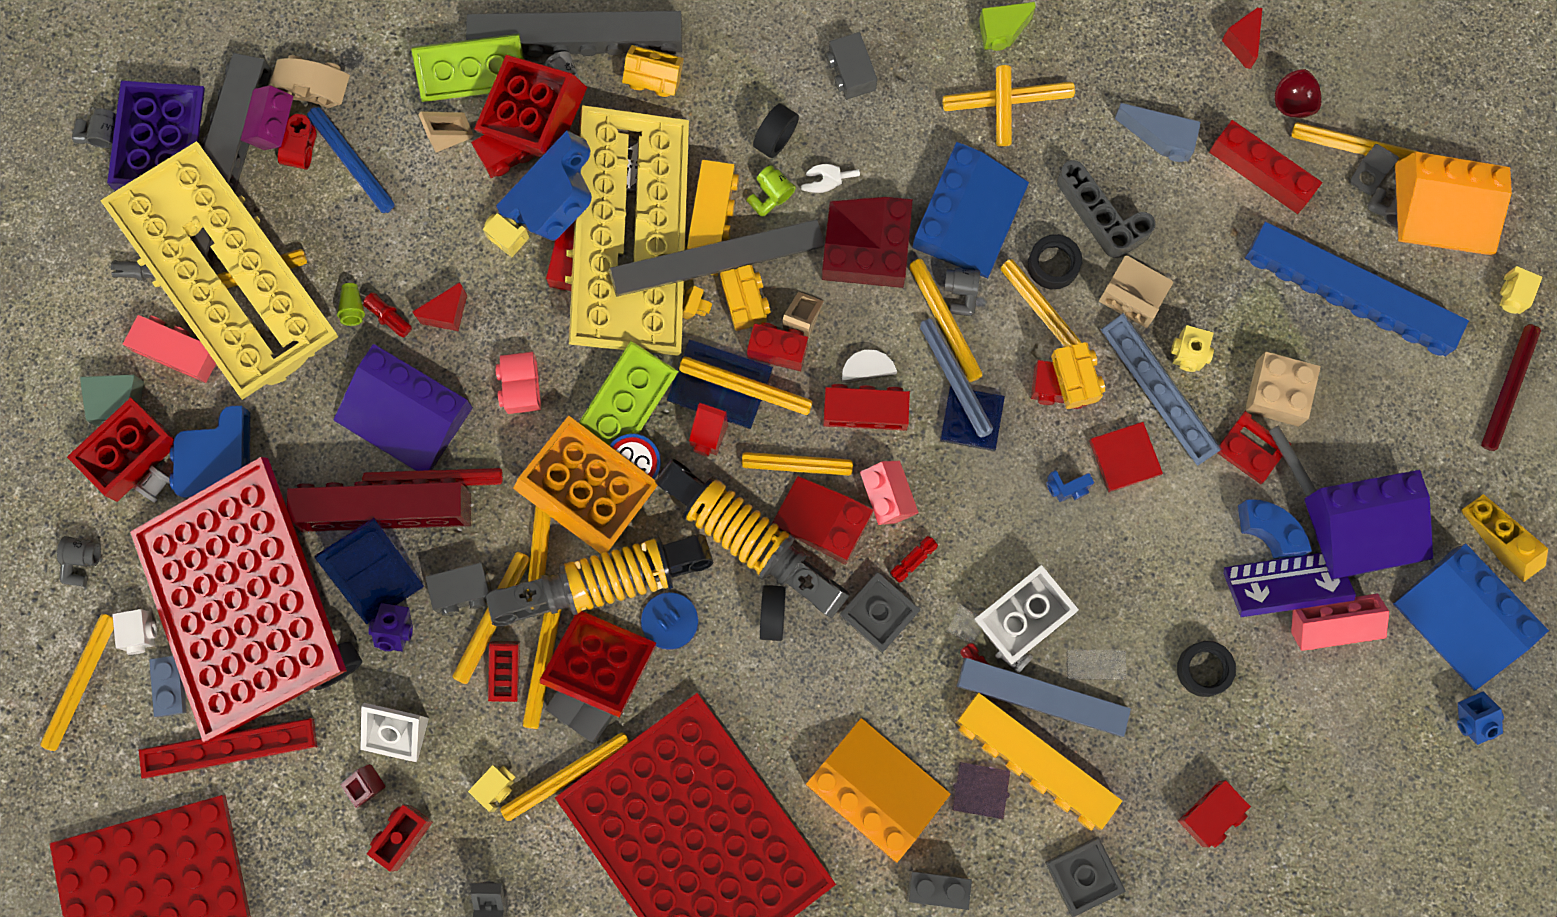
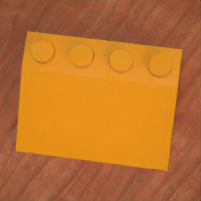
[1395,152,1512,255]
[513,415,658,554]
[806,718,951,863]

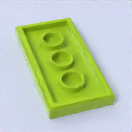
[411,33,524,102]
[578,341,679,445]

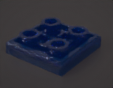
[940,386,1005,452]

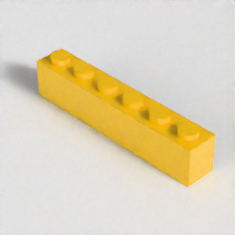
[955,693,1122,831]

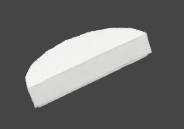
[842,350,897,383]

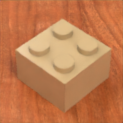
[1245,351,1321,427]

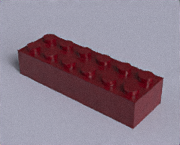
[287,478,471,532]

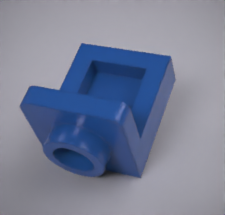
[1046,470,1094,502]

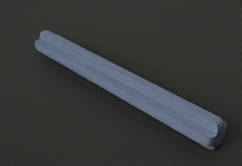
[920,318,993,437]

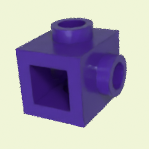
[369,603,413,652]

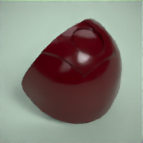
[1275,69,1322,118]

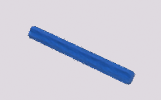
[307,107,395,213]

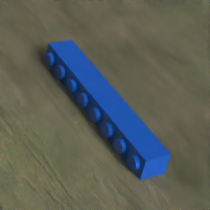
[1245,222,1469,357]

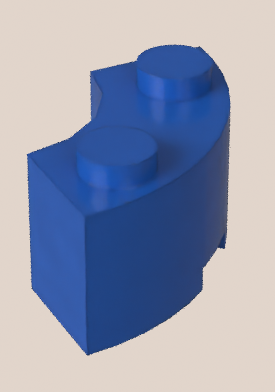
[1238,499,1312,559]

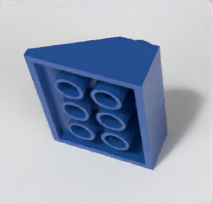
[912,142,1029,279]
[1393,544,1549,691]

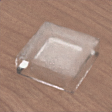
[947,605,981,644]

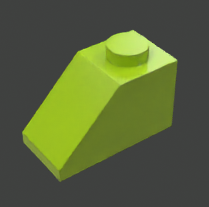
[979,2,1036,51]

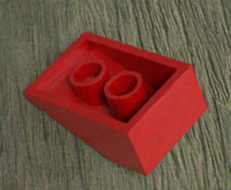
[771,476,873,565]

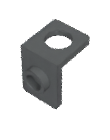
[1349,144,1399,196]

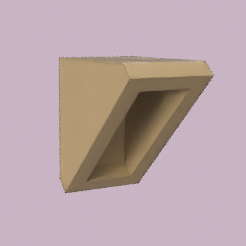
[418,111,474,153]
[783,291,824,340]

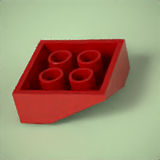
[474,55,587,157]

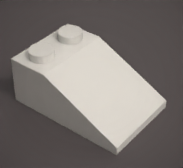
[974,565,1079,665]

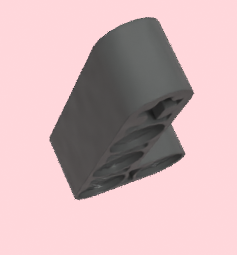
[1057,160,1155,258]

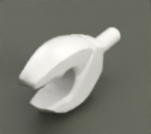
[801,164,860,193]

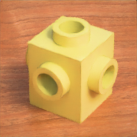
[1171,325,1214,372]

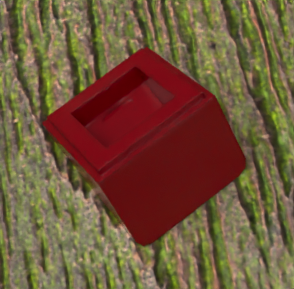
[340,764,386,808]

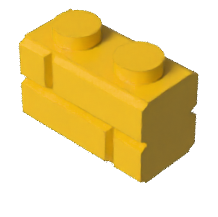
[622,45,684,97]
[720,265,771,331]
[1051,342,1105,409]

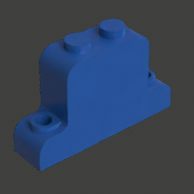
[496,130,592,241]
[170,406,250,500]

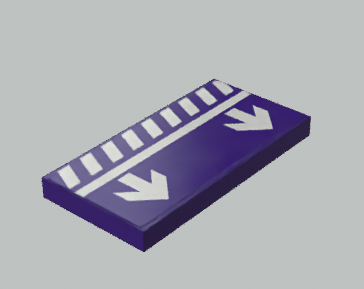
[1223,553,1356,617]

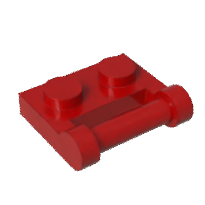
[1217,410,1292,485]

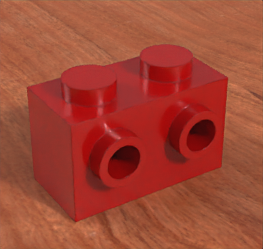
[747,322,808,372]
[367,804,433,872]

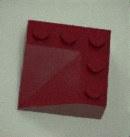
[822,197,913,288]

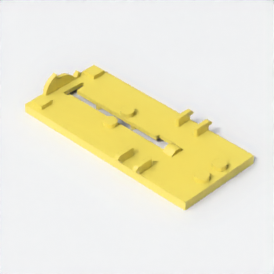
[565,105,689,356]
[100,141,338,400]

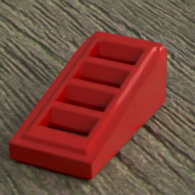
[488,641,520,702]

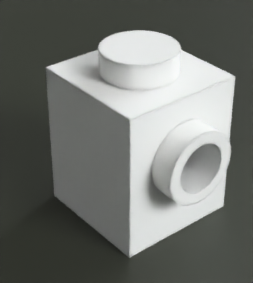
[112,609,157,655]

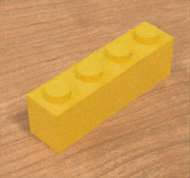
[687,160,739,276]

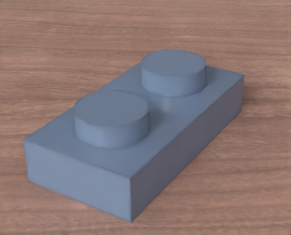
[149,656,187,717]

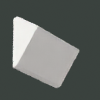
[361,703,429,762]

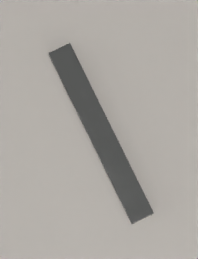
[608,219,825,297]

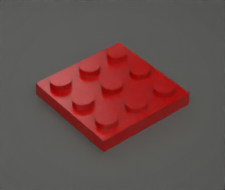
[540,611,656,718]

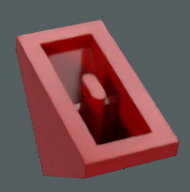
[1222,7,1263,69]
[413,282,467,331]

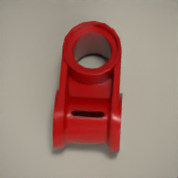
[277,114,317,170]

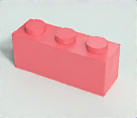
[123,315,216,383]
[1291,593,1389,651]

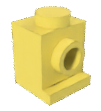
[483,213,530,258]
[1499,266,1543,314]
[468,765,516,812]

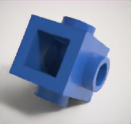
[1457,691,1504,745]

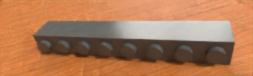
[466,11,682,57]
[190,53,272,268]

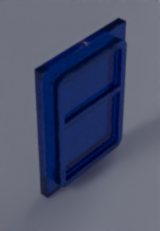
[667,339,773,430]
[314,518,424,625]

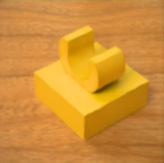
[682,286,713,320]

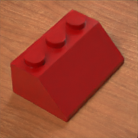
[67,397,175,502]

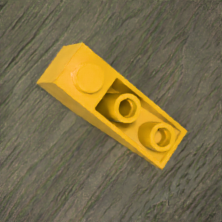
[1461,494,1548,582]

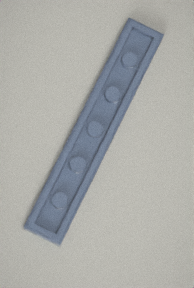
[1101,313,1222,466]
[957,658,1131,737]

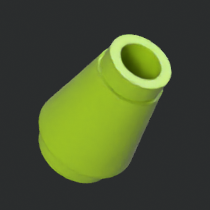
[337,283,365,326]

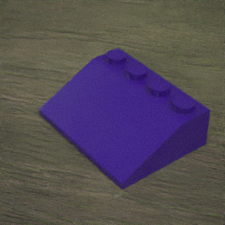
[107,81,205,192]
[333,344,473,471]
[1304,470,1433,580]

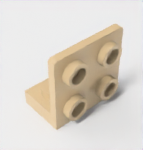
[1099,256,1173,328]

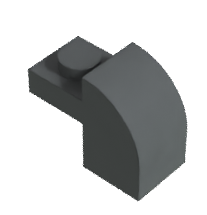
[470,881,508,917]

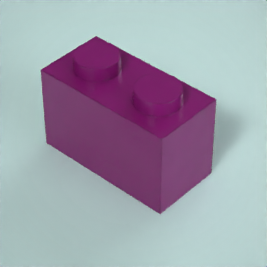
[240,85,294,150]

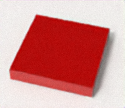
[1089,422,1163,493]

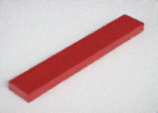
[138,718,318,779]

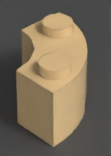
[270,55,350,108]

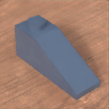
[1115,103,1201,162]

